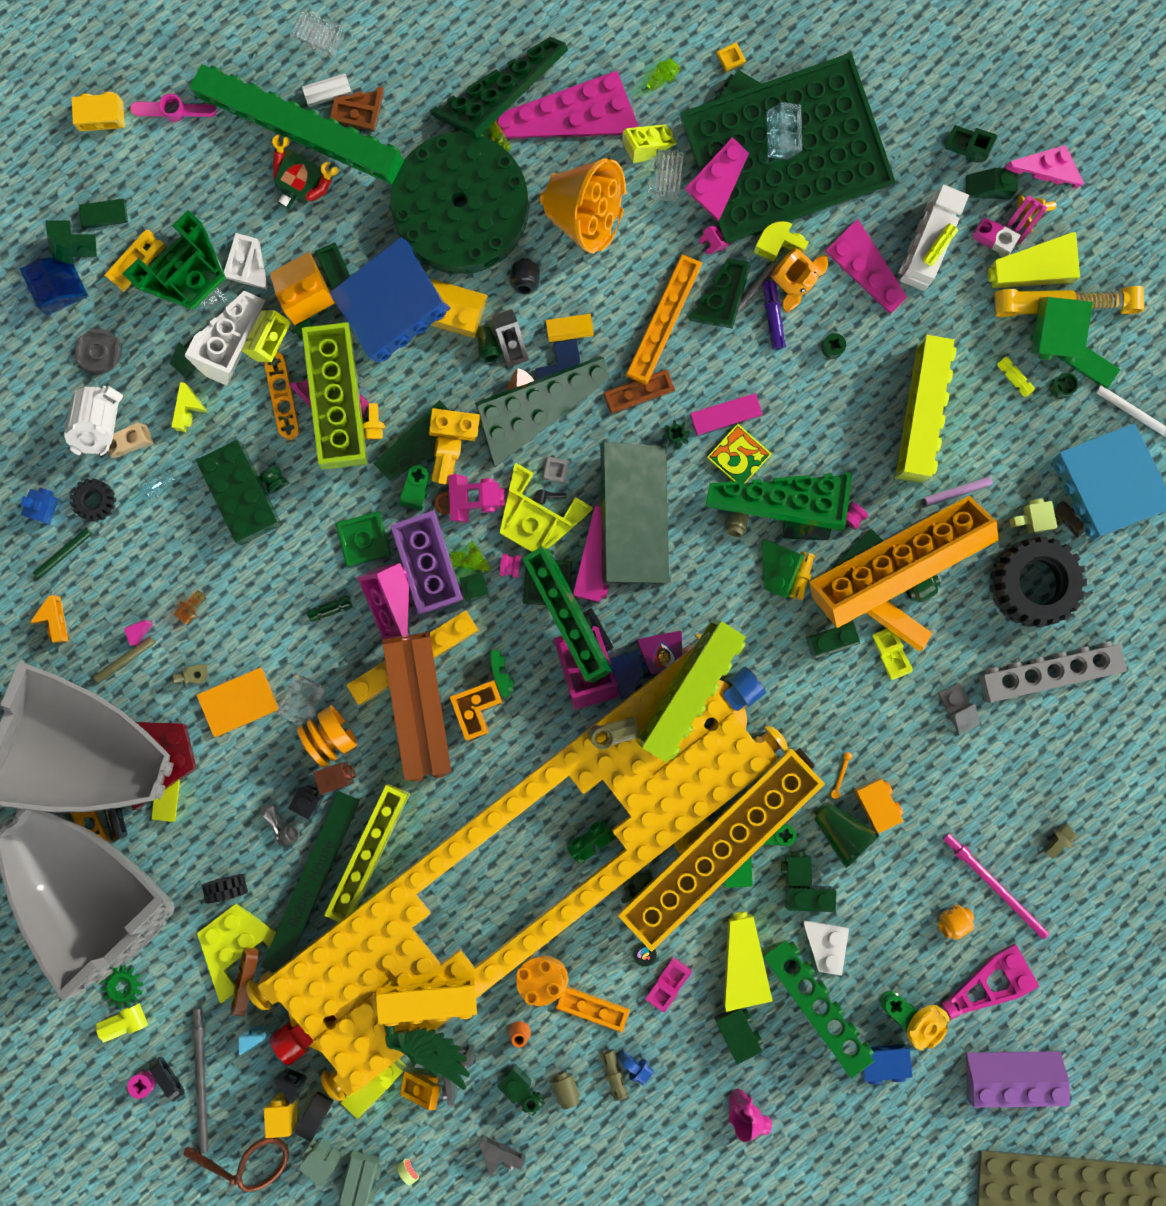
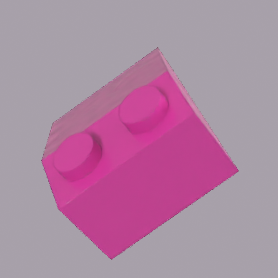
[357,563,409,639]
[553,626,619,710]

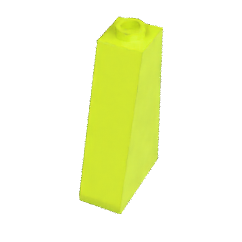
[987,232,1080,288]
[723,911,773,1012]

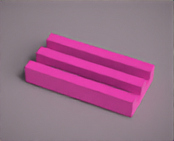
[1005,195,1047,244]

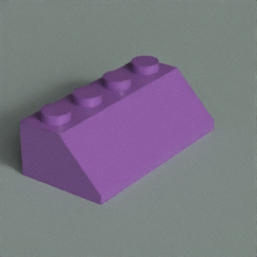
[390,510,463,614]
[966,1051,1070,1108]

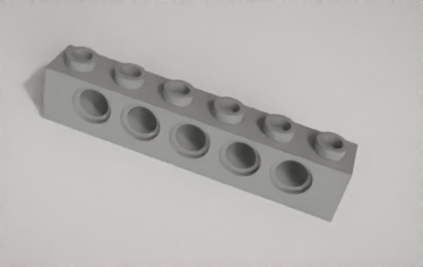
[979,641,1127,702]

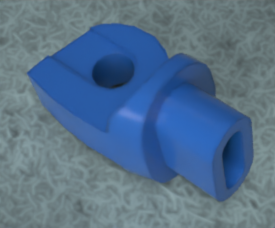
[617,1050,654,1085]

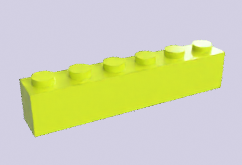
[324,784,410,922]

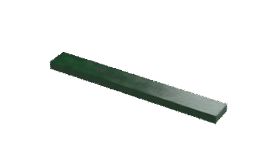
[261,791,360,972]

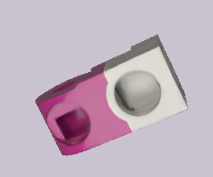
[972,218,1021,258]

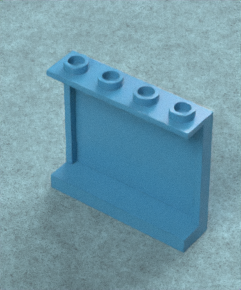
[1052,423,1166,542]

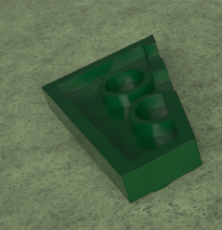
[688,258,751,329]

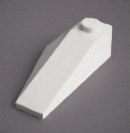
[185,291,265,386]

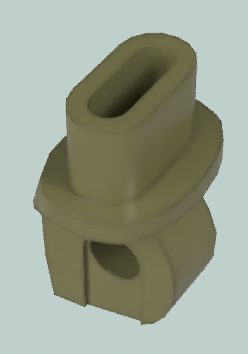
[172,664,207,686]
[1044,823,1078,859]

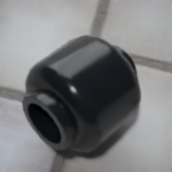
[510,258,540,294]

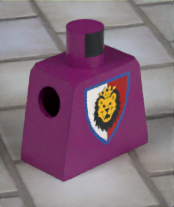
[637,631,682,675]

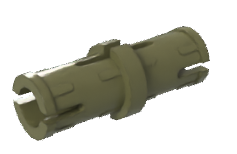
[600,1049,629,1101]

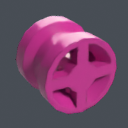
[846,501,868,530]
[500,553,521,578]
[127,1071,156,1099]

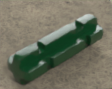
[307,596,352,622]

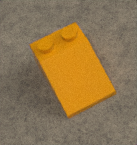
[270,251,335,325]

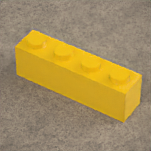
[376,978,477,1026]

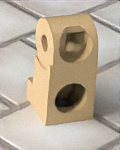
[108,422,154,458]

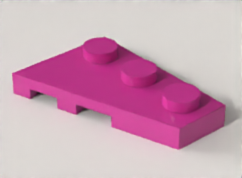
[685,137,749,221]

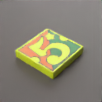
[707,424,772,484]

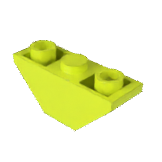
[622,124,677,163]

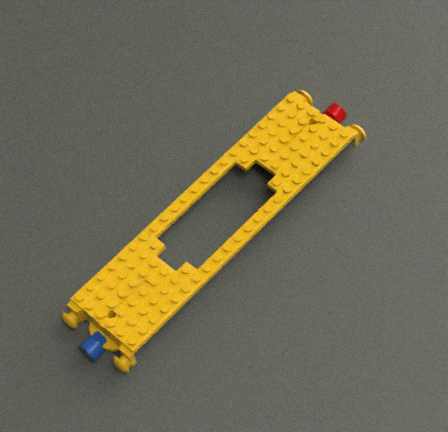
[246,633,788,1101]

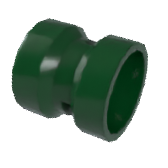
[1049,372,1079,399]

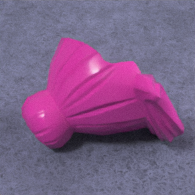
[729,1088,772,1142]

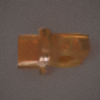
[174,590,206,626]

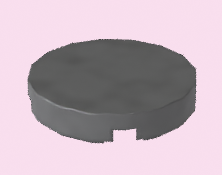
[75,328,122,374]

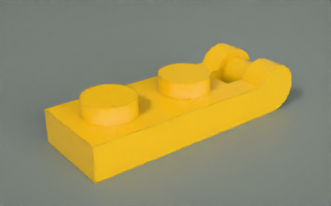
[105,230,166,292]

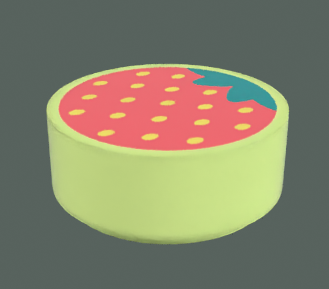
[397,1159,419,1185]

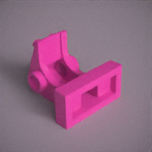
[449,474,505,523]

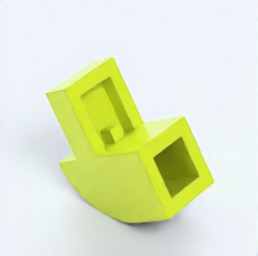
[754,222,809,262]

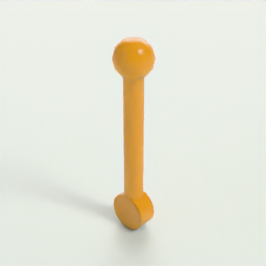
[831,752,852,799]

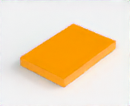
[197,667,280,738]

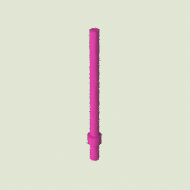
[942,833,1049,939]

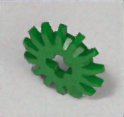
[101,965,144,1008]

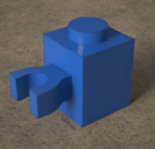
[20,487,59,525]

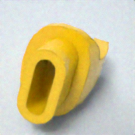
[363,403,386,439]

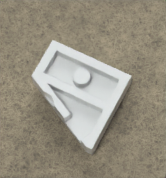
[803,920,849,976]

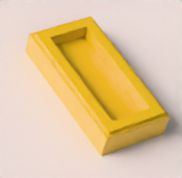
[546,313,594,342]

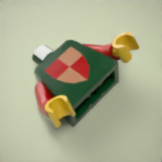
[272,134,339,210]

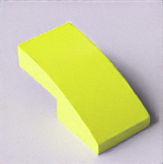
[872,629,913,681]

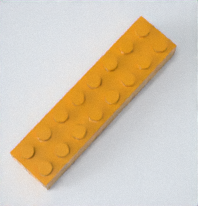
[809,495,998,628]

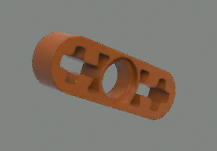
[231,947,258,1017]

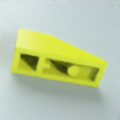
[341,1059,406,1119]

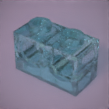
[767,102,802,160]

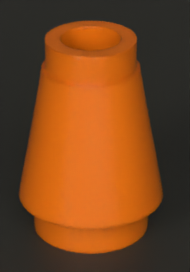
[507,1021,531,1048]

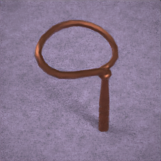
[183,1137,289,1192]

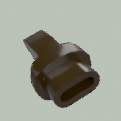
[1054,502,1084,538]

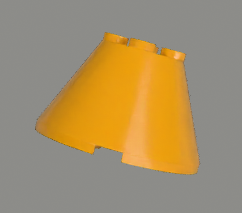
[540,159,626,254]

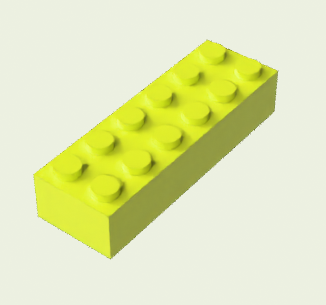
[895,335,957,483]

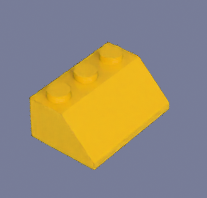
[429,278,488,338]

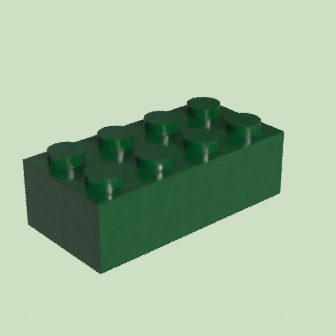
[196,440,282,545]

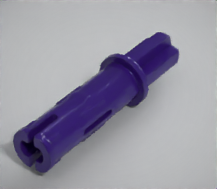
[763,281,786,350]

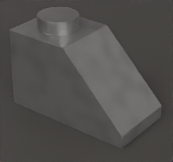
[491,309,529,367]

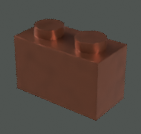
[313,761,356,795]

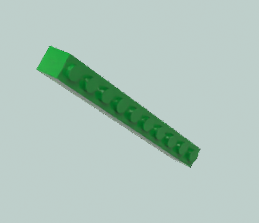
[189,64,404,185]

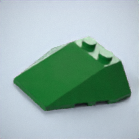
[122,210,226,311]

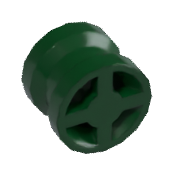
[821,333,846,359]
[259,466,289,494]

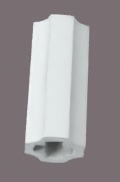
[302,73,352,107]

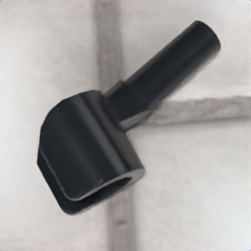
[533,489,566,504]

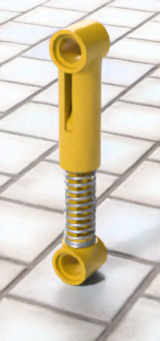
[994,286,1145,317]

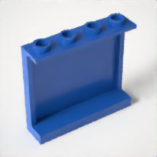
[330,237,451,363]

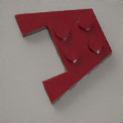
[131,722,197,810]

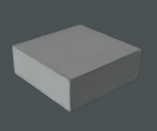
[542,456,569,484]

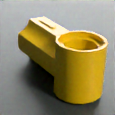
[431,436,461,484]

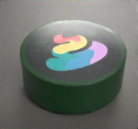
[633,942,657,967]

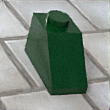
[965,168,1018,200]

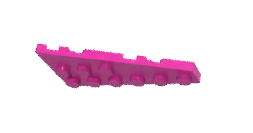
[493,71,639,140]

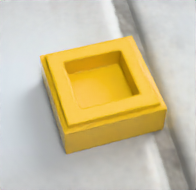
[716,42,746,73]

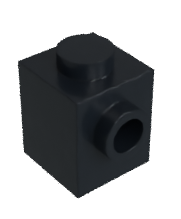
[288,785,324,820]

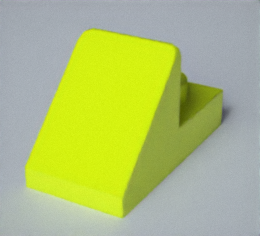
[172,382,208,432]

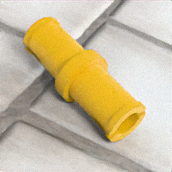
[789,552,815,600]

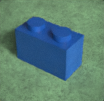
[861,1044,913,1085]

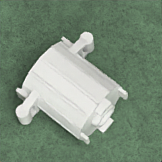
[64,386,123,456]

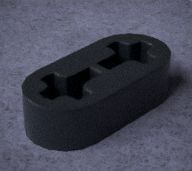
[149,1057,185,1102]

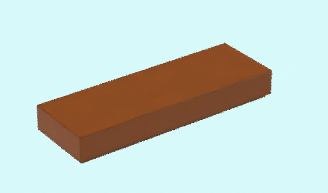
[603,369,675,415]

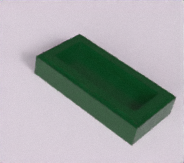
[79,198,128,229]
[315,243,350,290]

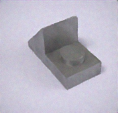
[938,683,980,735]
[480,1135,526,1177]

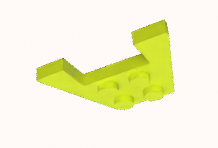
[500,463,593,552]
[197,903,277,1003]

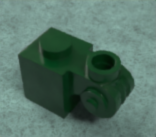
[497,1064,545,1116]

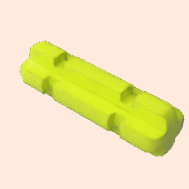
[922,223,958,266]
[997,356,1035,397]

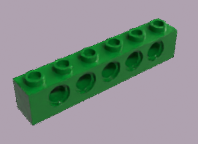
[763,940,875,1079]

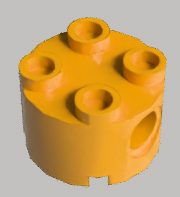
[516,955,569,1006]

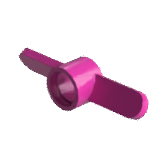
[130,94,217,122]

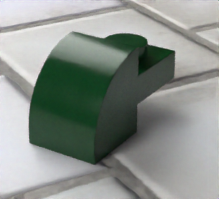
[945,125,998,163]

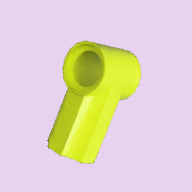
[96,1003,148,1043]

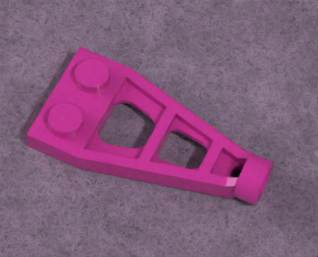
[941,944,1039,1020]

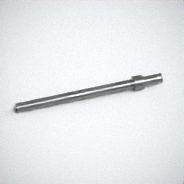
[191,1007,209,1153]

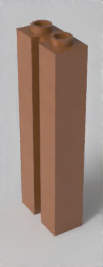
[382,632,451,782]

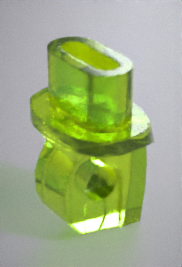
[647,58,681,92]

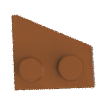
[330,87,384,132]

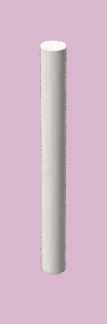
[1095,385,1166,437]

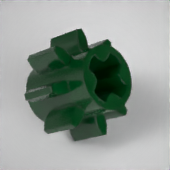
[662,420,691,450]

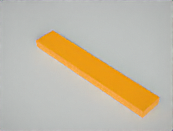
[626,254,702,385]

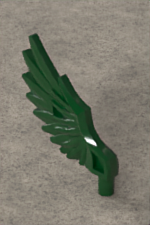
[383,1024,470,1090]

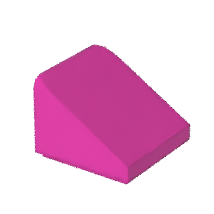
[124,620,153,646]

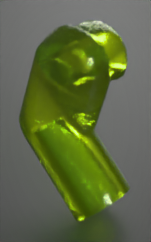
[488,120,511,152]

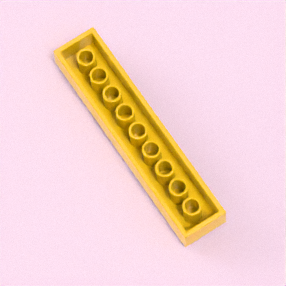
[618,749,825,952]

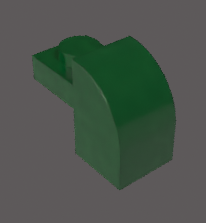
[46,220,97,264]

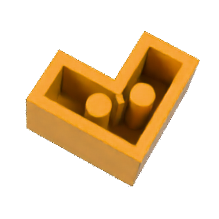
[450,681,503,741]

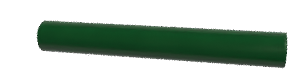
[33,527,92,579]

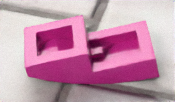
[645,957,692,1013]

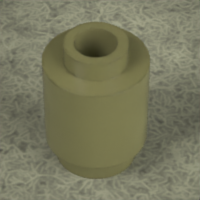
[550,1071,580,1109]

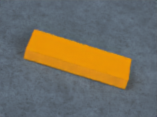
[866,601,932,652]
[556,986,630,1033]

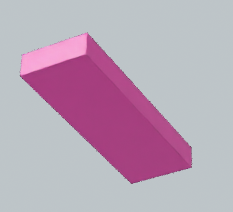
[690,393,763,436]

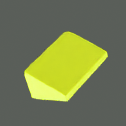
[152,780,180,822]

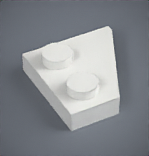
[224,233,268,290]

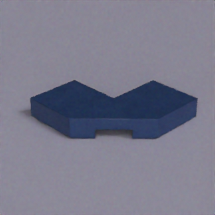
[535,339,580,379]

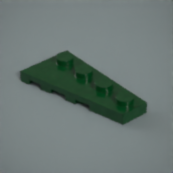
[373,400,458,480]

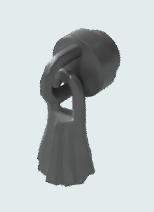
[260,803,300,846]

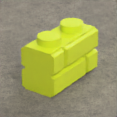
[241,310,291,362]

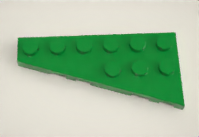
[705,472,852,531]

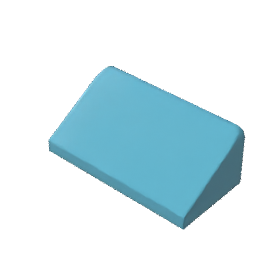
[239,1026,273,1055]

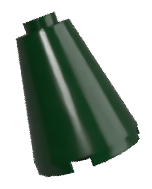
[814,803,880,869]

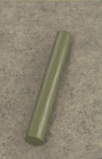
[93,636,156,684]

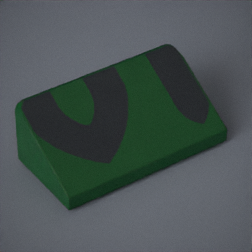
[783,521,832,540]

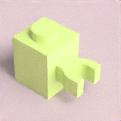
[1009,498,1057,534]

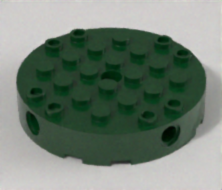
[390,132,529,274]

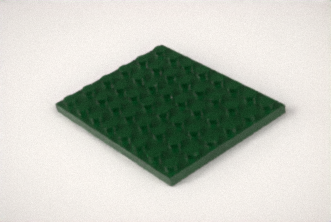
[679,52,896,243]

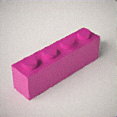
[573,505,609,603]

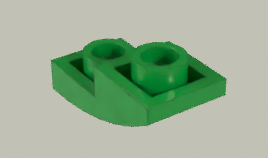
[491,650,514,698]

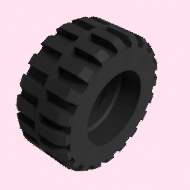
[990,537,1087,627]

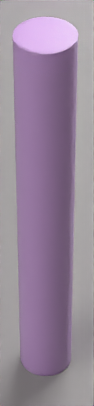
[924,477,992,506]

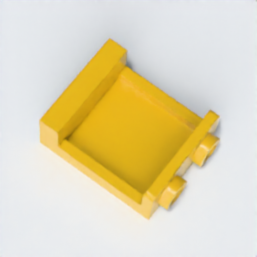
[429,408,480,442]

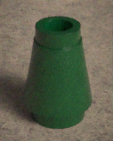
[477,326,501,362]

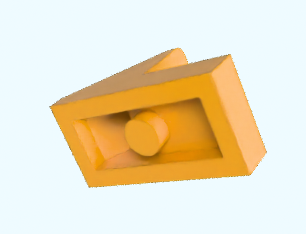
[30,595,69,643]
[400,1071,440,1110]

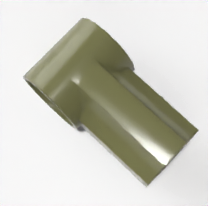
[588,717,639,750]

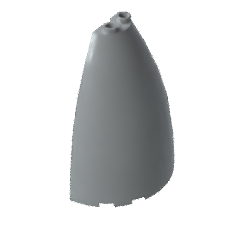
[0,661,174,813]
[0,809,175,1001]

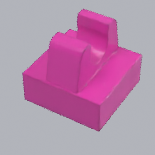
[699,226,730,254]

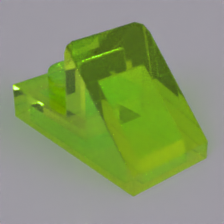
[449,540,491,573]

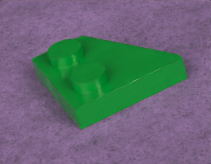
[762,539,805,598]

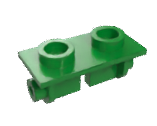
[567,820,615,864]

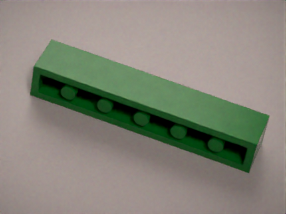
[522,546,613,683]

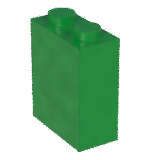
[1031,297,1093,362]

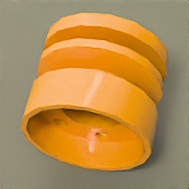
[297,705,358,768]

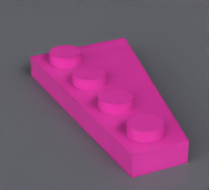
[825,219,907,314]

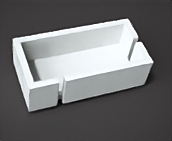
[898,184,969,291]

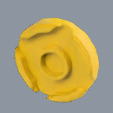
[907,1005,950,1050]

